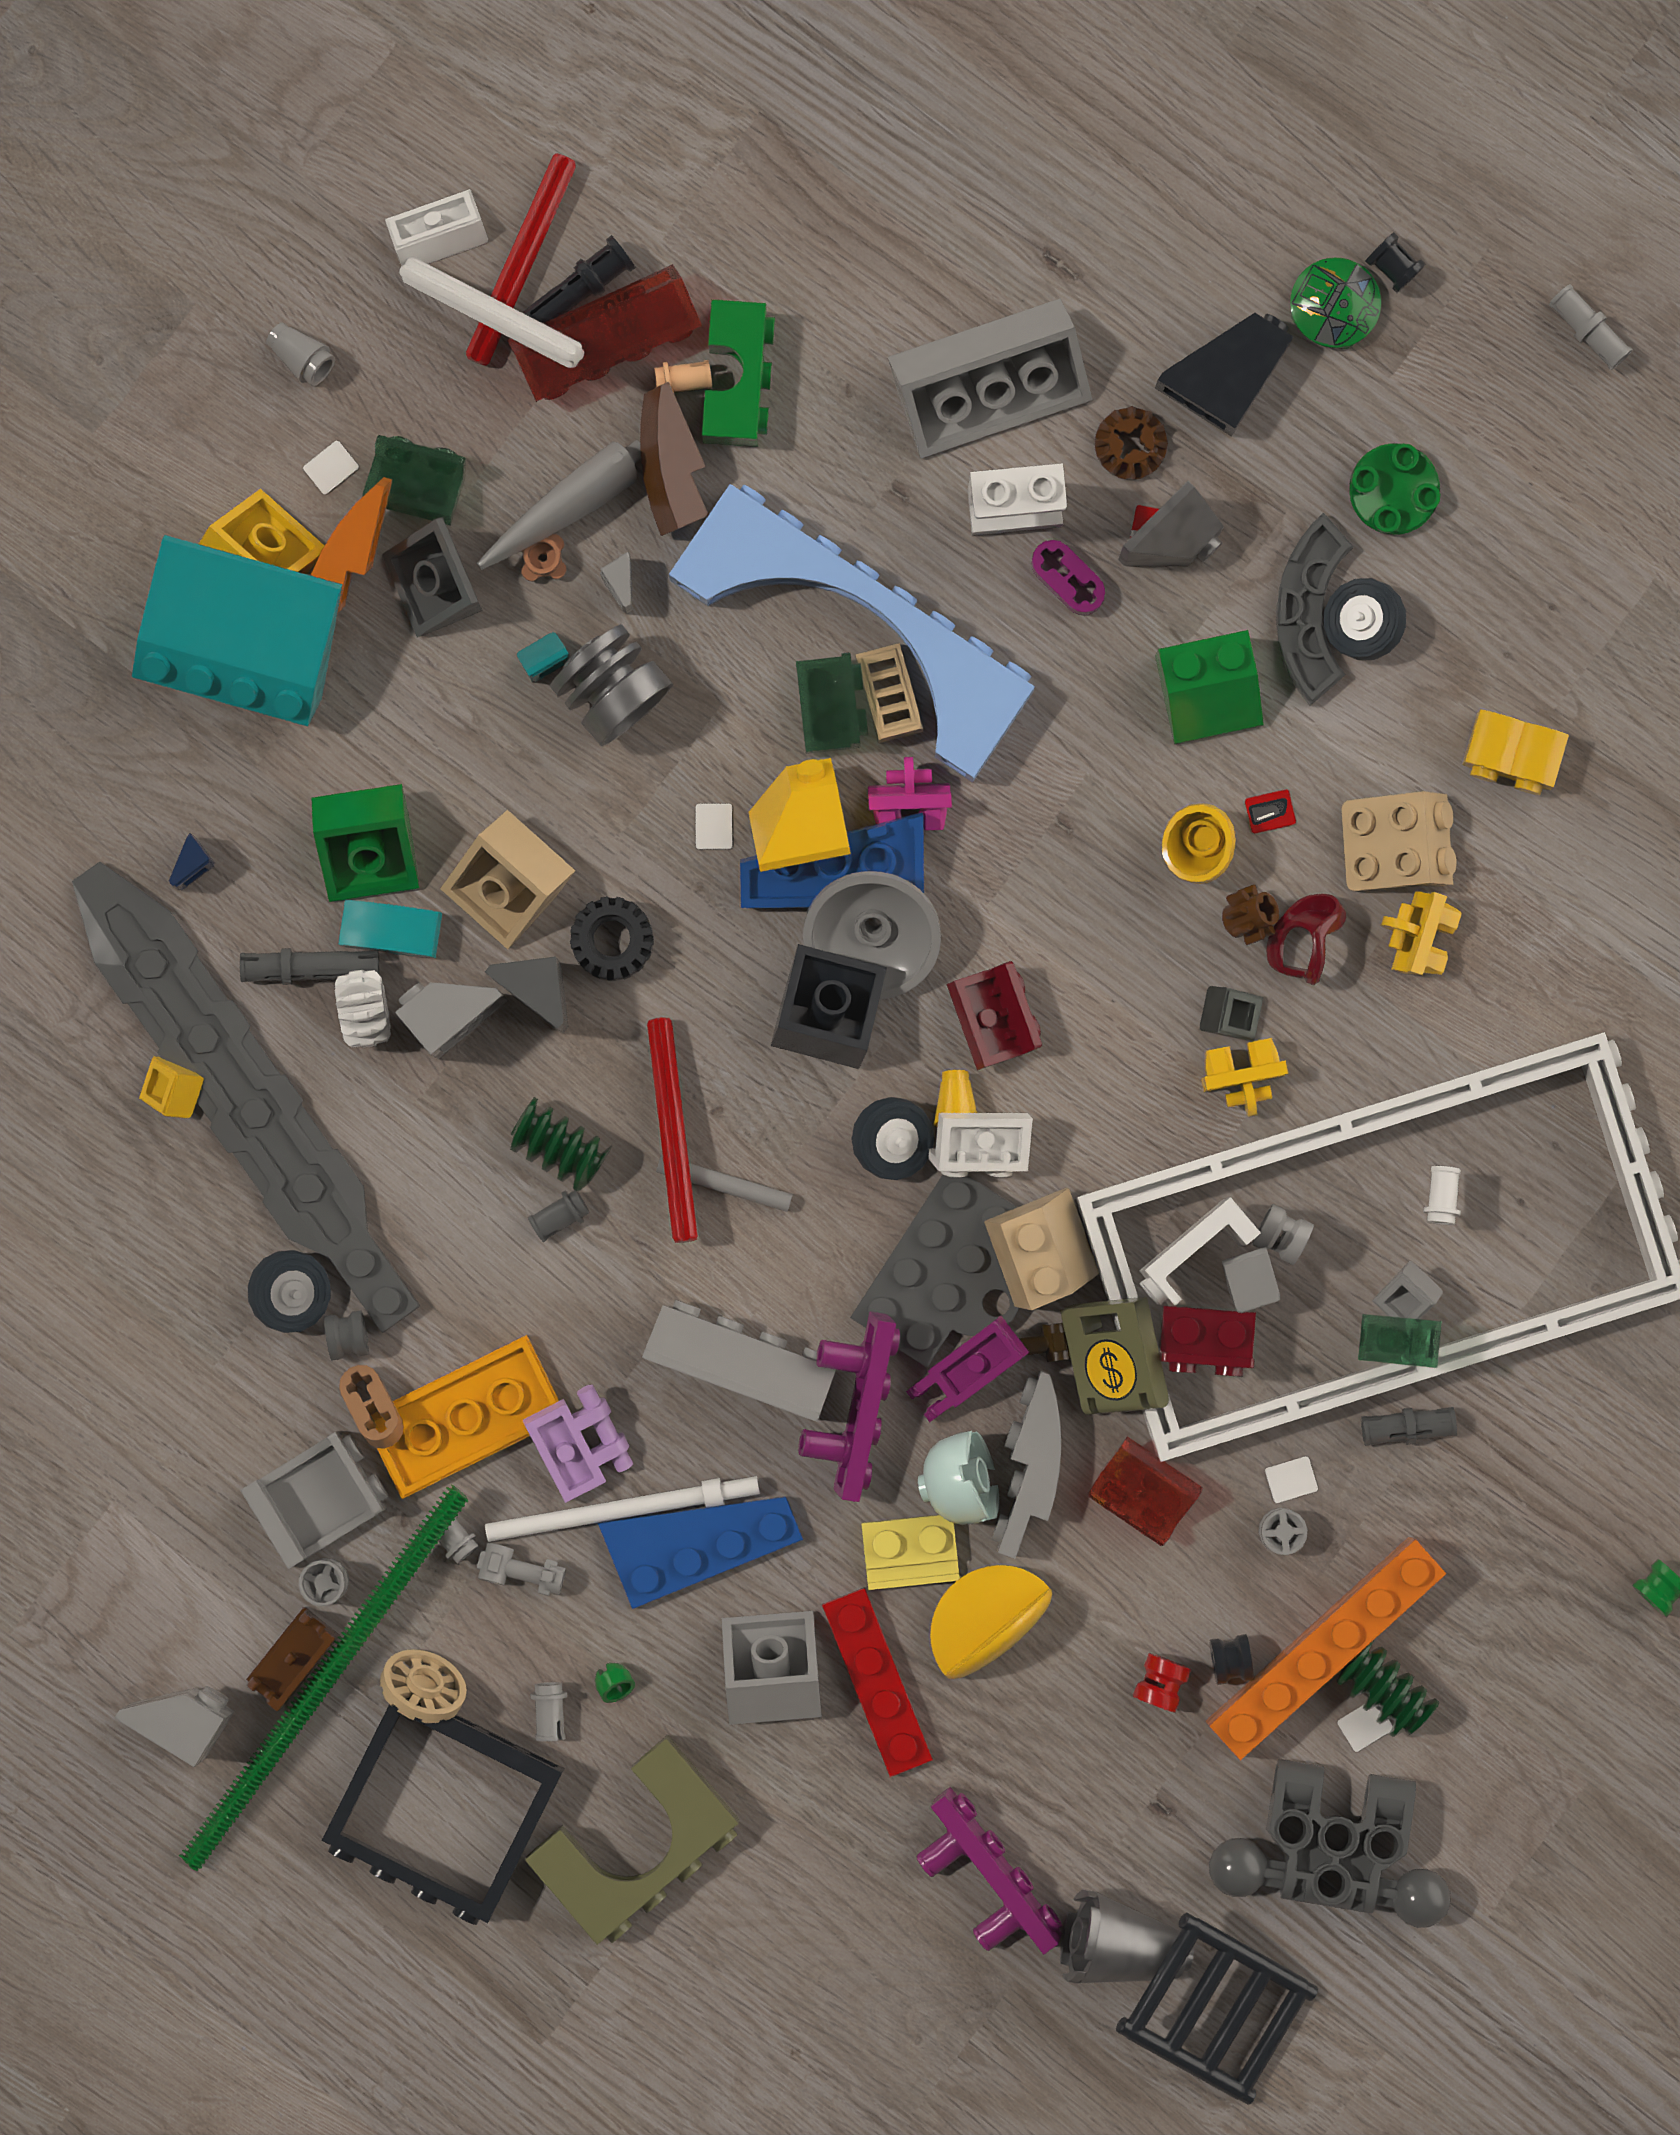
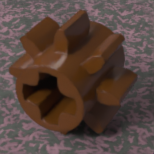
[1222,884,1279,945]

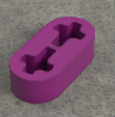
[1031,540,1105,616]

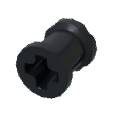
[1365,232,1426,293]

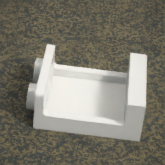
[967,463,1067,535]
[1139,1197,1261,1306]

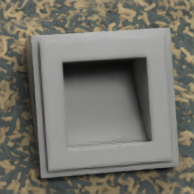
[600,552,633,614]
[1222,1247,1280,1313]
[1372,1261,1443,1332]

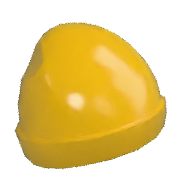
[1162,803,1236,884]

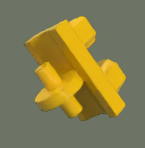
[1381,891,1462,975]
[1201,1038,1288,1117]

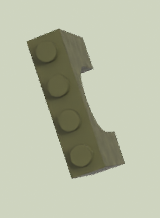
[525,1735,739,1945]

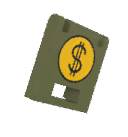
[1060,1297,1169,1415]

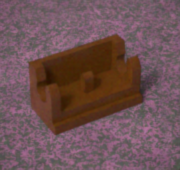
[246,1607,340,1712]

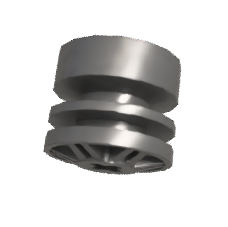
[550,624,673,747]

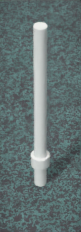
[485,1476,760,1542]

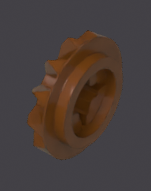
[1095,406,1168,480]

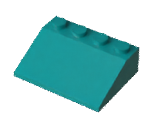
[132,535,342,726]

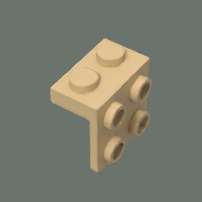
[1342,791,1457,891]

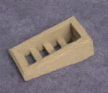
[856,643,923,743]

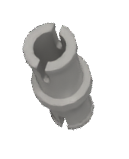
[1549,284,1633,370]

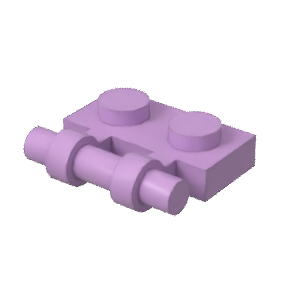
[523,1385,633,1503]

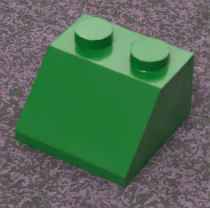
[1155,630,1264,745]
[311,784,419,902]

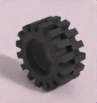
[570,896,654,981]

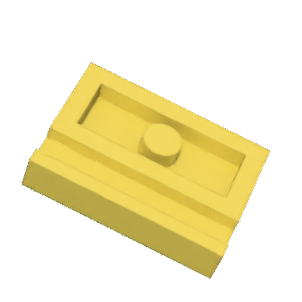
[861,1515,960,1590]

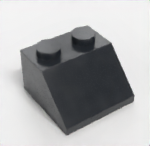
[771,944,887,1069]

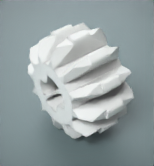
[334,970,391,1048]

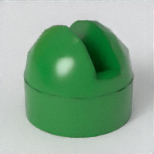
[594,1662,635,1703]

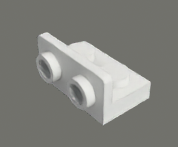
[929,1113,1033,1177]

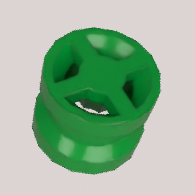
[1632,1559,1680,1618]

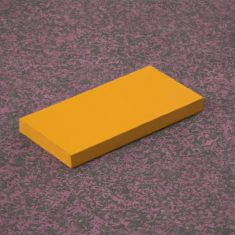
[371,1335,560,1499]

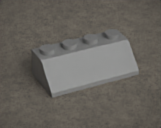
[888,299,1093,458]
[642,1300,836,1422]

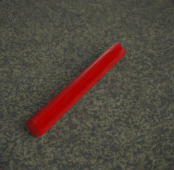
[466,153,576,366]
[647,1017,698,1243]

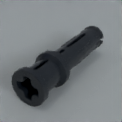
[522,235,636,346]

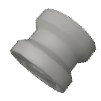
[1258,1508,1308,1555]

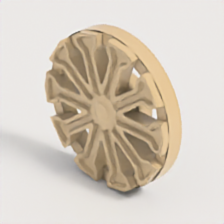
[380,1649,467,1723]

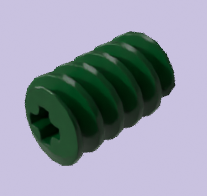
[510,1097,612,1192]
[1336,1640,1440,1737]

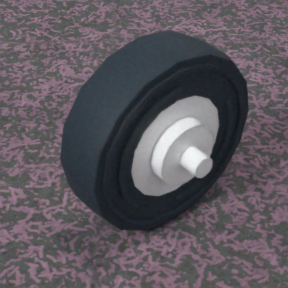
[1324,578,1406,660]
[851,1097,935,1180]

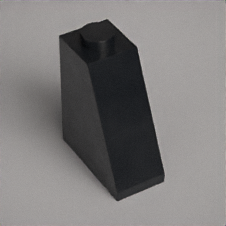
[1155,313,1293,437]

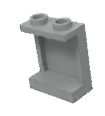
[240,1431,388,1569]

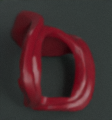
[1266,894,1347,985]

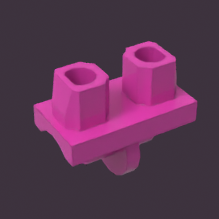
[868,757,952,831]

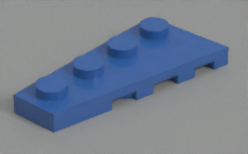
[740,812,924,908]
[598,1496,803,1609]

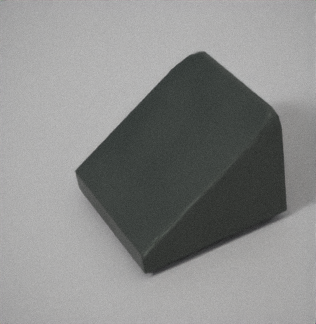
[1200,986,1264,1042]

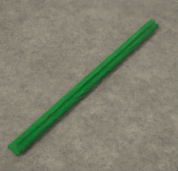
[179,1484,468,1871]

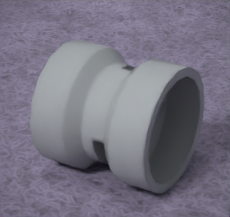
[1252,1204,1314,1265]
[298,1558,349,1606]

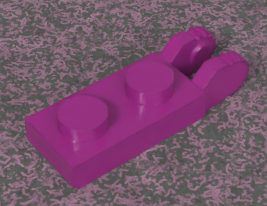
[906,1316,1029,1423]

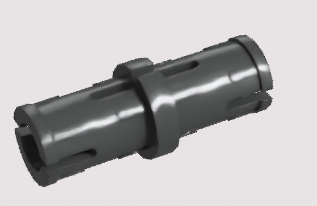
[1361,1407,1457,1446]

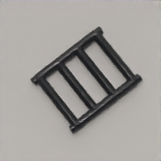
[1116,1912,1318,2105]

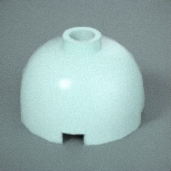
[918,1431,999,1525]

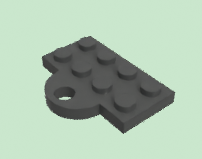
[850,1175,1019,1367]

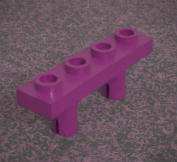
[798,1311,900,1502]
[916,1787,1063,1955]

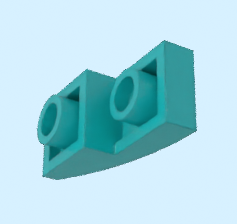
[338,900,443,958]

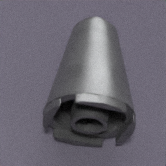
[1060,1889,1194,1983]

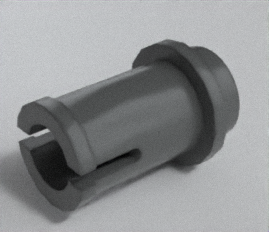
[528,1190,590,1242]

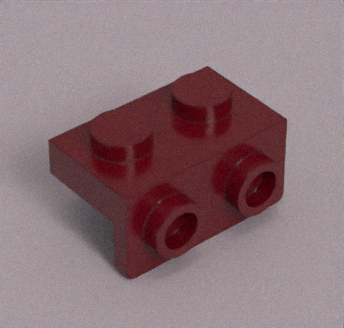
[946,961,1042,1071]

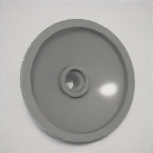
[803,871,941,1000]

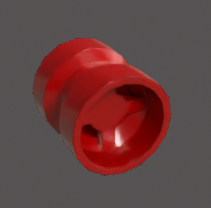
[1133,1653,1192,1713]

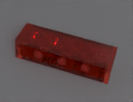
[507,264,702,402]

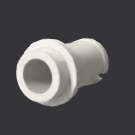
[1423,1166,1461,1225]

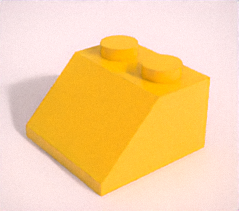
[199,488,325,574]

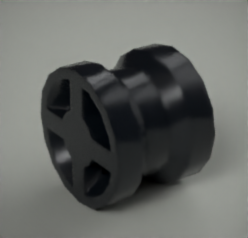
[1209,1634,1254,1685]

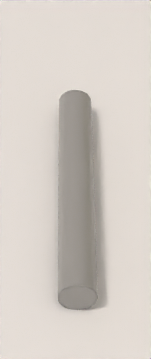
[656,1155,793,1212]

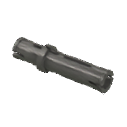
[240,948,379,985]

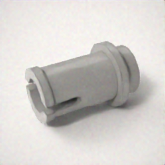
[422,1513,479,1564]
[530,1682,567,1741]

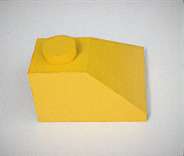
[748,758,851,872]

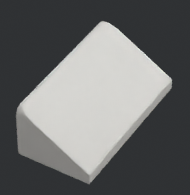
[385,189,488,266]

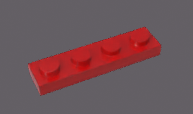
[822,1587,933,1777]

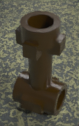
[1012,1323,1071,1366]

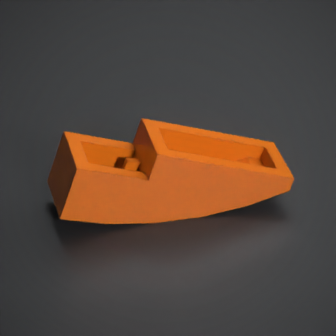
[310,477,392,614]

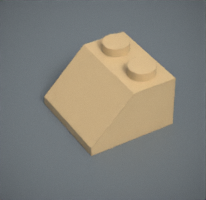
[440,810,575,949]
[984,1188,1100,1310]

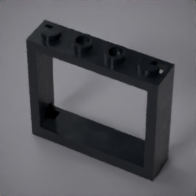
[321,1698,565,1925]

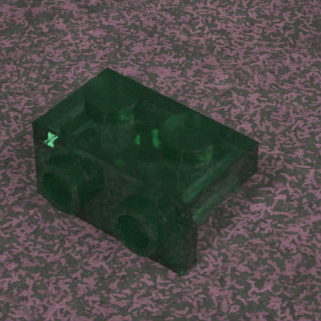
[362,435,466,526]
[796,652,868,754]

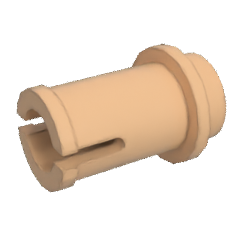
[654,360,712,393]

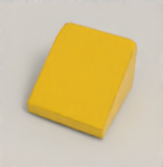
[139,1056,204,1118]

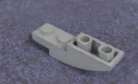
[991,1371,1061,1559]

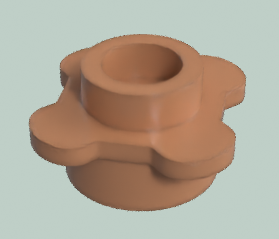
[521,534,567,582]

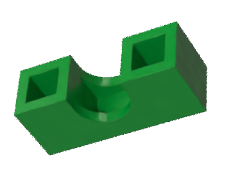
[702,299,775,447]

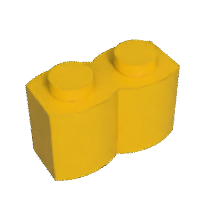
[1462,709,1569,795]

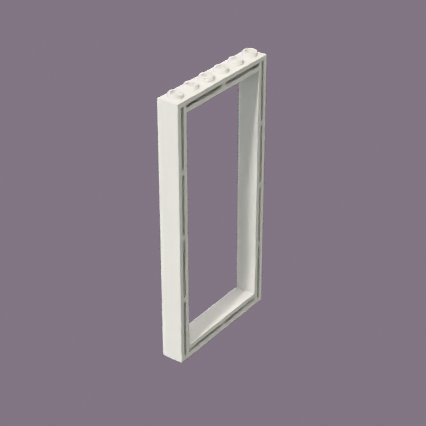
[1075,1032,1680,1462]

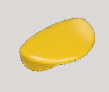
[930,1565,1052,1679]

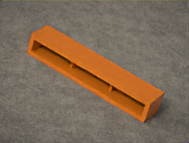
[1205,1537,1447,1761]

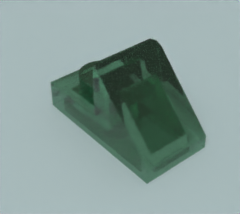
[1358,1314,1442,1368]

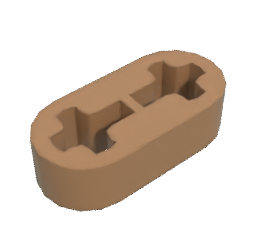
[339,1365,404,1448]

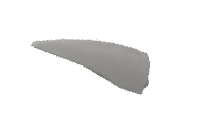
[476,440,641,570]

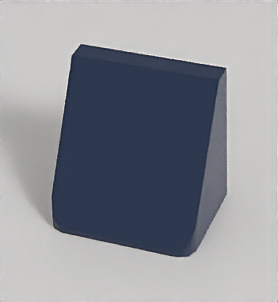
[169,833,215,891]

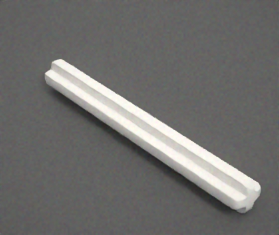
[399,257,584,368]

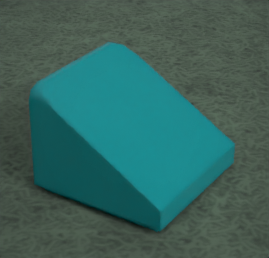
[517,632,570,682]

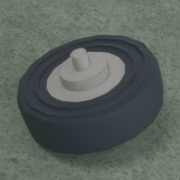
[248,1250,331,1333]

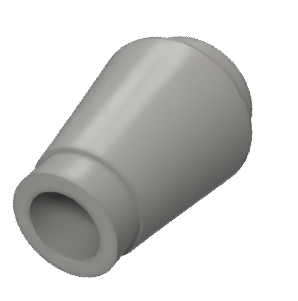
[266,322,335,386]

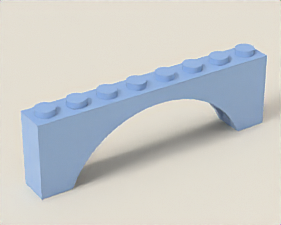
[669,484,1035,783]

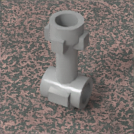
[477,1543,566,1596]

